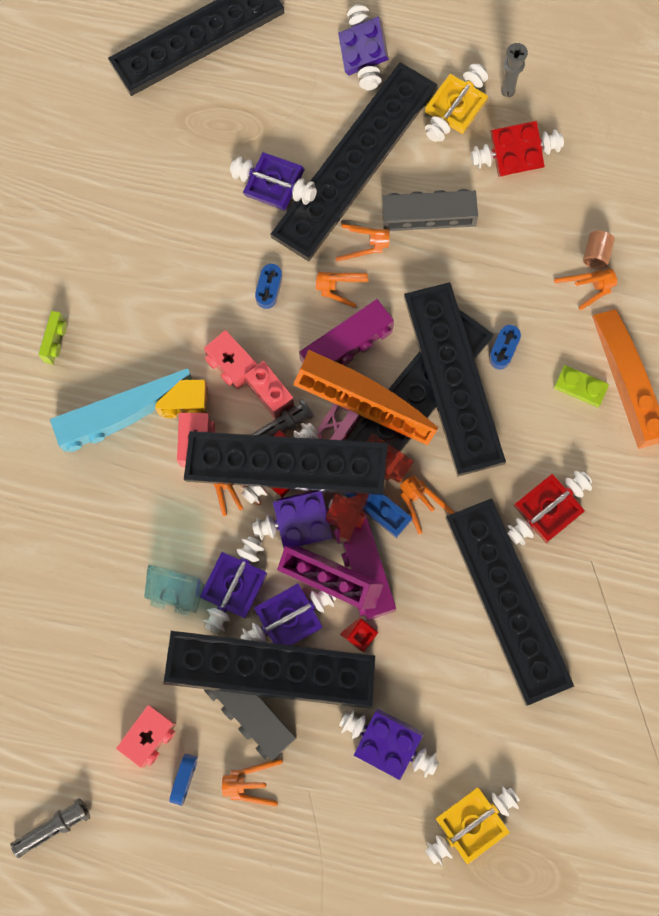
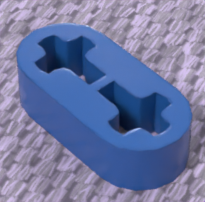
[255,264,282,309]
[489,325,521,370]
[169,753,198,806]

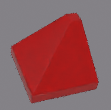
[340,617,379,653]

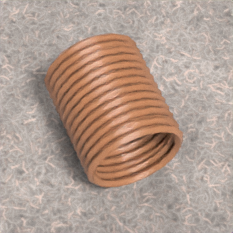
[583,230,615,269]

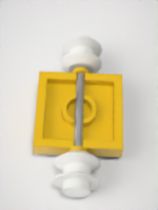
[425,64,488,142]
[425,786,520,866]

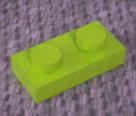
[38,311,67,364]
[554,365,609,408]

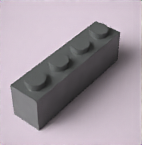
[382,189,478,231]
[204,689,297,760]

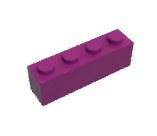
[299,299,394,366]
[333,513,396,621]
[277,546,384,609]

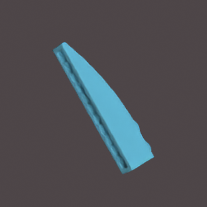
[50,368,193,452]

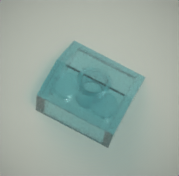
[144,565,205,616]

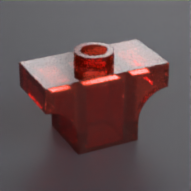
[366,433,414,483]
[326,494,369,545]

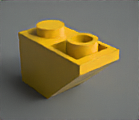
[155,380,208,418]

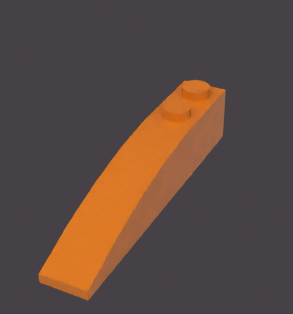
[592,309,659,449]
[293,350,438,445]

